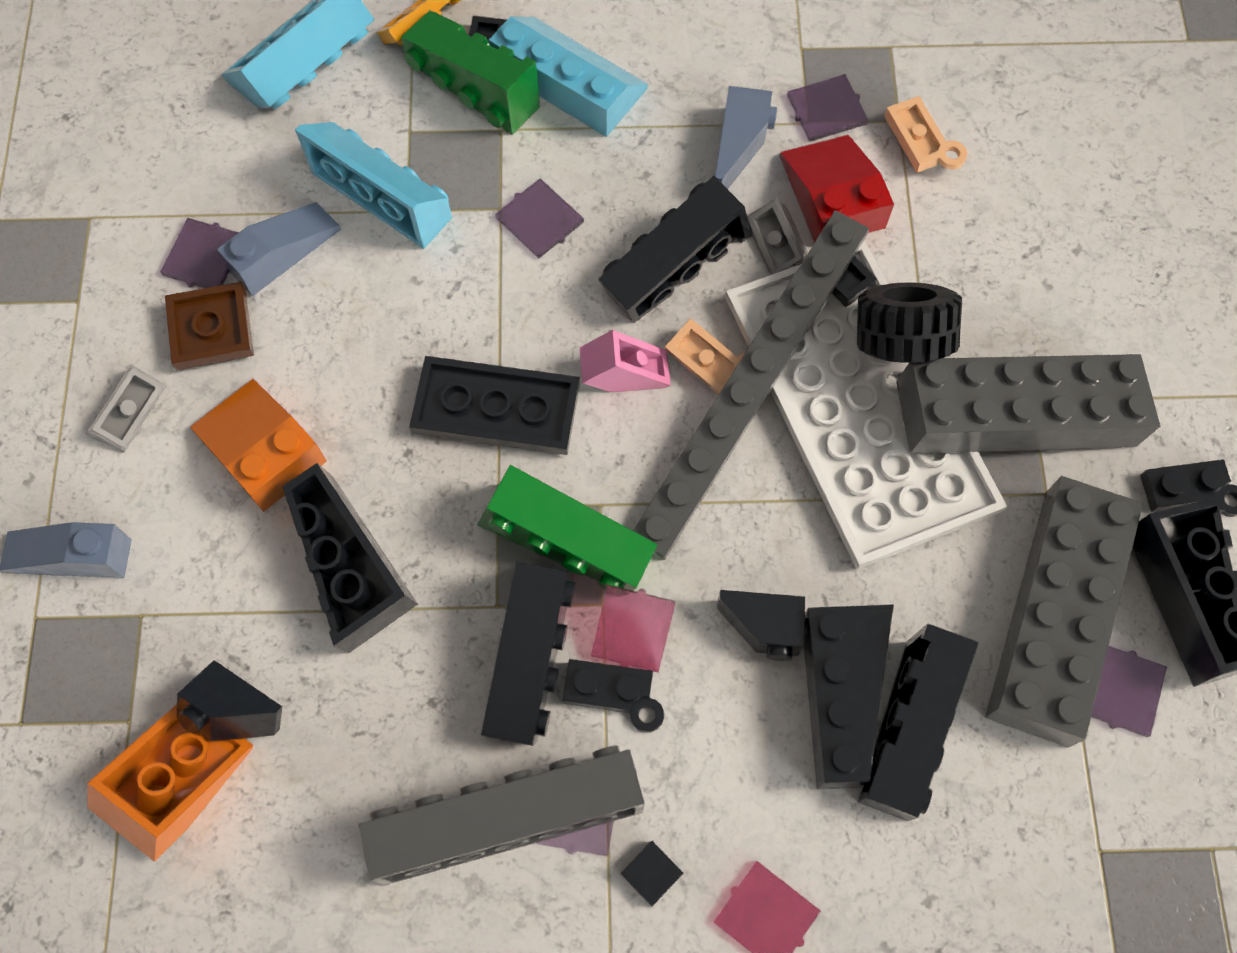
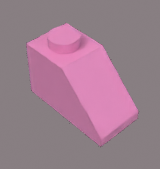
[579,330,671,392]

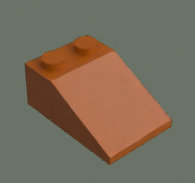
[190,379,327,512]
[87,704,253,862]

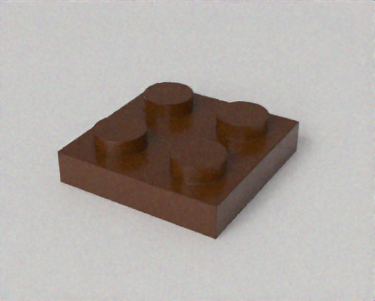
[165,281,254,370]

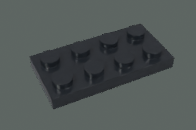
[409,356,580,455]

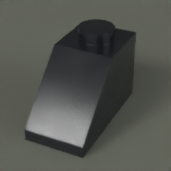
[717,590,805,661]
[177,660,282,741]

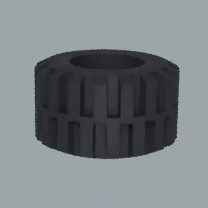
[857,282,962,363]

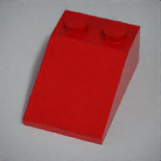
[780,134,894,243]

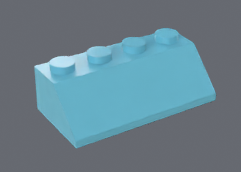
[221,0,375,109]
[489,16,648,137]
[295,122,452,249]

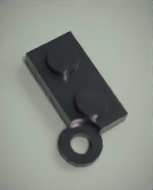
[1140,459,1237,517]
[562,659,664,733]

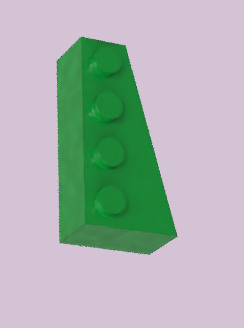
[401,10,540,135]
[477,465,658,595]

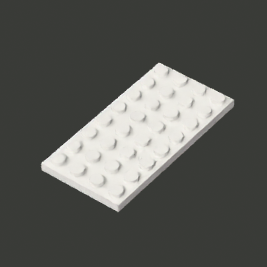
[725,241,1007,570]

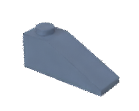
[715,86,777,189]
[217,202,341,297]
[0,522,132,578]

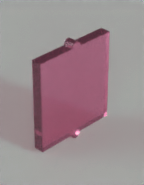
[591,585,676,672]
[713,861,821,953]

